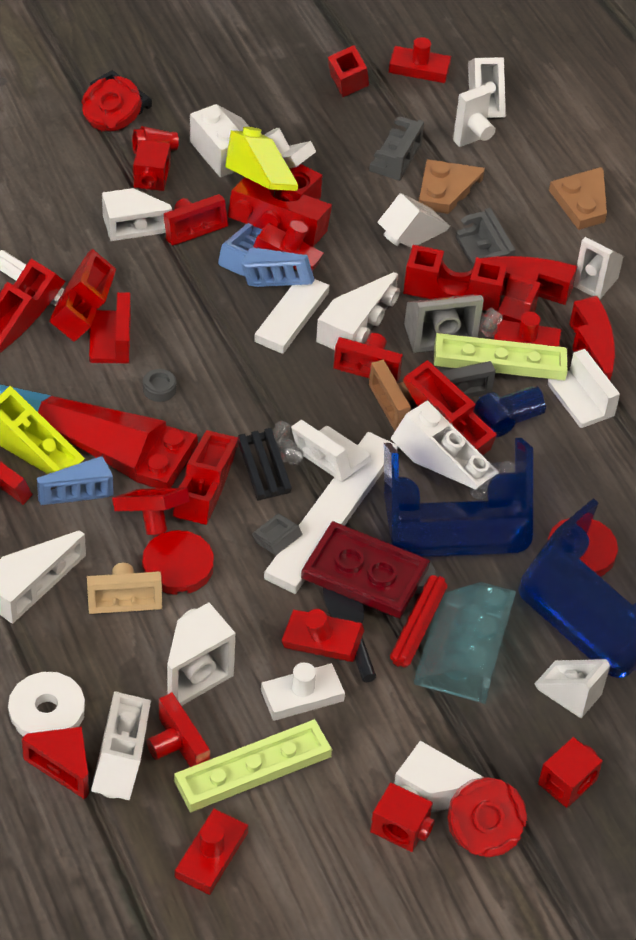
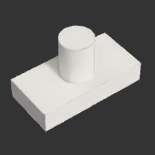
[453,85,495,147]
[265,128,316,168]
[261,662,345,721]

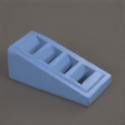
[218,223,262,276]
[241,247,315,287]
[37,456,113,505]

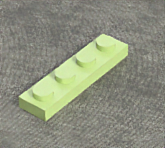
[434,333,568,381]
[174,719,332,813]

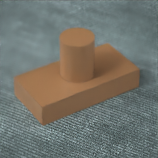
[369,359,414,431]

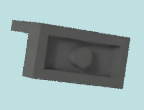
[437,361,496,397]

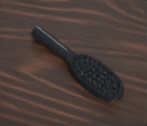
[323,587,376,683]

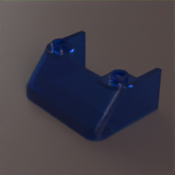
[384,438,533,557]
[518,498,636,678]

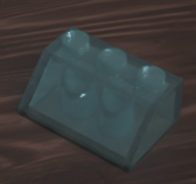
[413,582,516,704]

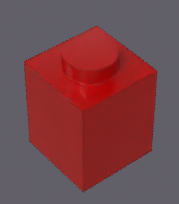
[328,45,369,97]

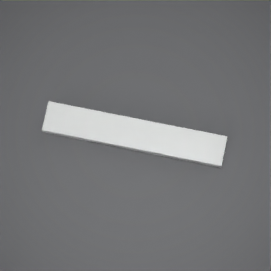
[264,432,398,594]

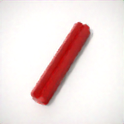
[390,575,448,668]

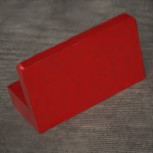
[89,292,131,363]

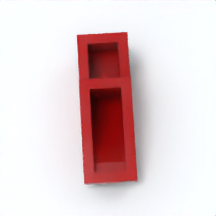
[49,249,116,342]
[483,256,577,305]
[0,258,66,353]
[569,296,615,380]
[403,360,497,456]
[173,430,238,525]

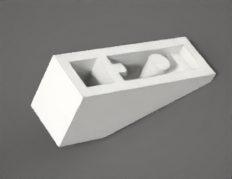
[0,530,86,624]
[91,691,151,800]

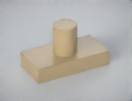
[87,563,162,614]

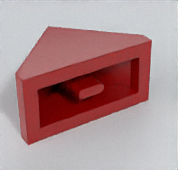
[22,727,89,799]

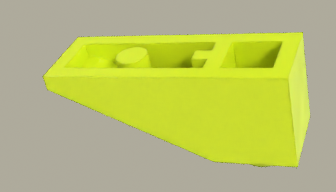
[225,127,298,191]
[0,386,85,474]

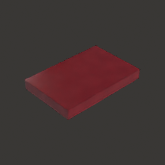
[301,521,430,619]

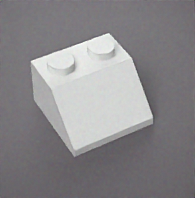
[190,104,249,177]
[167,603,235,706]

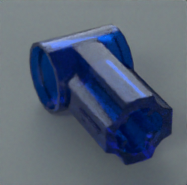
[474,386,546,437]

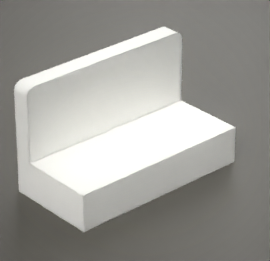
[547,349,620,428]
[291,420,371,482]

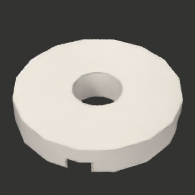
[8,672,85,737]

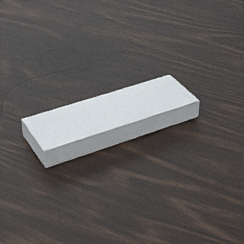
[254,279,329,354]

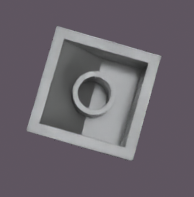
[404,295,484,353]

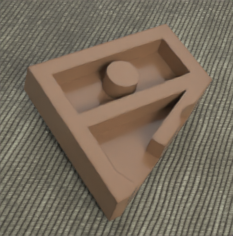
[419,159,485,214]
[549,167,607,230]

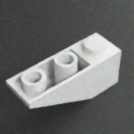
[316,272,400,350]
[391,400,499,490]

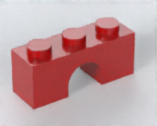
[228,177,332,247]
[403,245,508,313]

